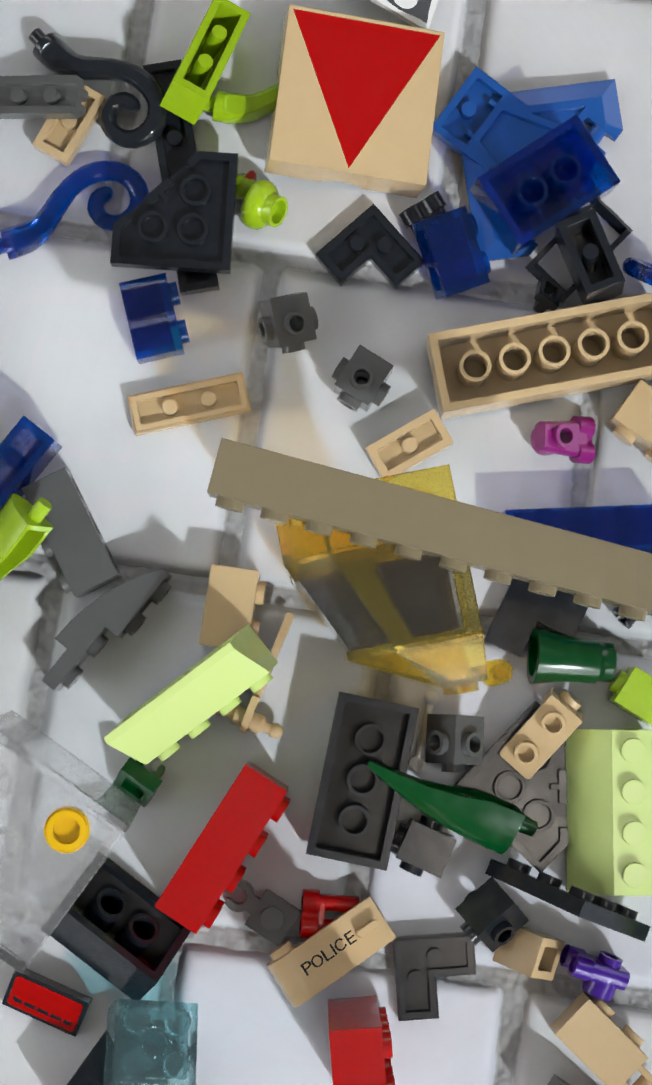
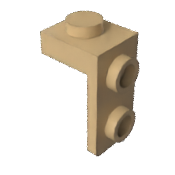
[500,686,583,779]

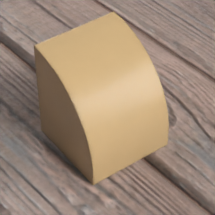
[492,926,565,981]

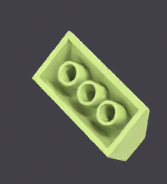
[103,624,278,765]
[565,729,652,896]

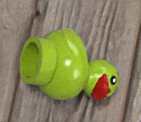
[236,170,288,230]

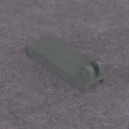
[0,75,89,119]

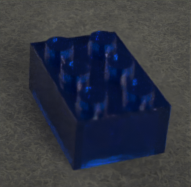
[470,114,621,256]

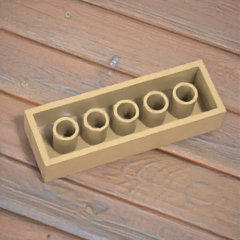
[425,293,652,419]

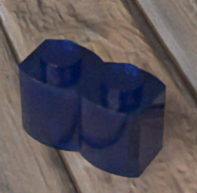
[119,273,190,364]

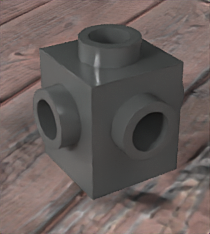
[258,292,318,354]
[332,345,394,412]
[425,714,484,773]

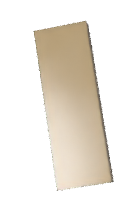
[127,372,251,436]

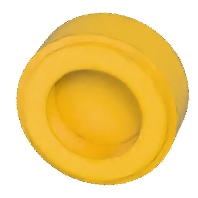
[44,806,91,853]

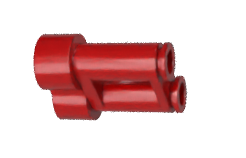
[299,889,360,938]

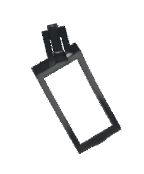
[525,196,633,313]

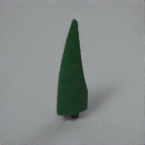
[367,760,538,855]

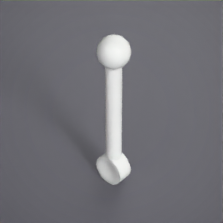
[409,690,440,772]

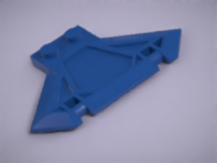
[432,67,623,263]

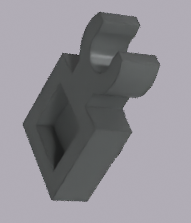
[225,879,301,947]

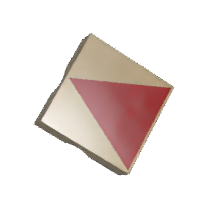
[264,4,445,198]

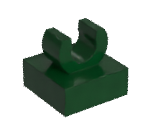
[113,757,165,808]

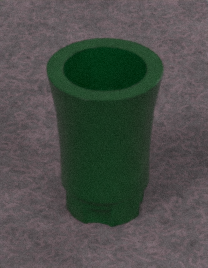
[527,628,617,684]

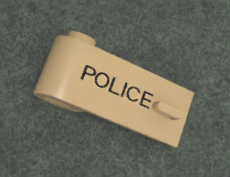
[267,896,397,1007]

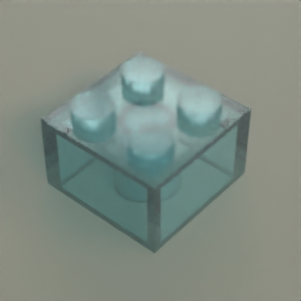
[104,998,198,1085]

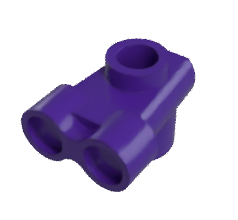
[560,944,630,1001]

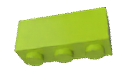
[159,0,251,125]

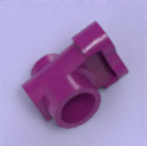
[530,416,596,464]

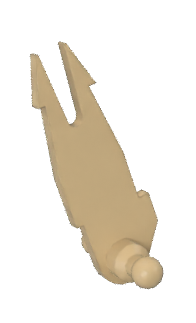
[215,612,295,739]

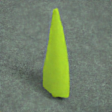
[0,493,54,581]

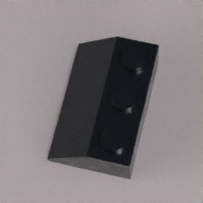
[40,851,191,1003]

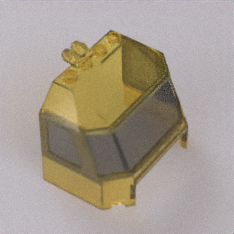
[276,464,514,695]

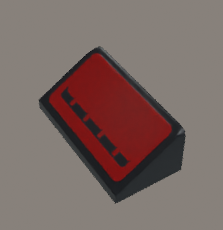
[2,965,93,1037]

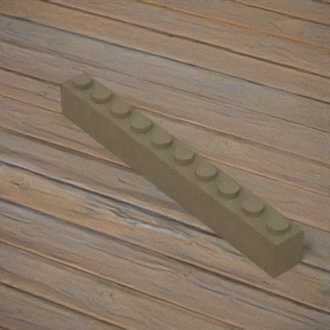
[207,438,652,621]

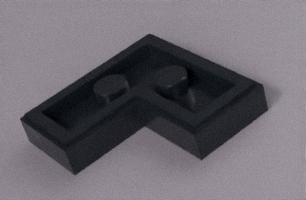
[315,204,425,290]
[483,578,588,657]
[393,932,477,1021]

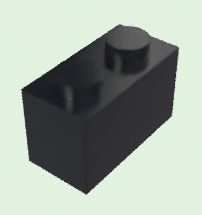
[555,208,625,305]

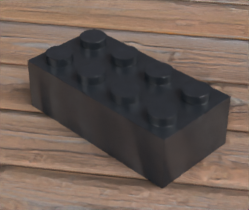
[306,692,420,871]

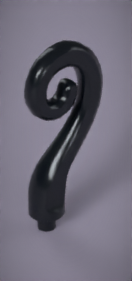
[29,28,169,149]

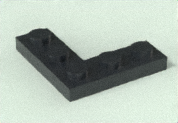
[485,857,651,942]

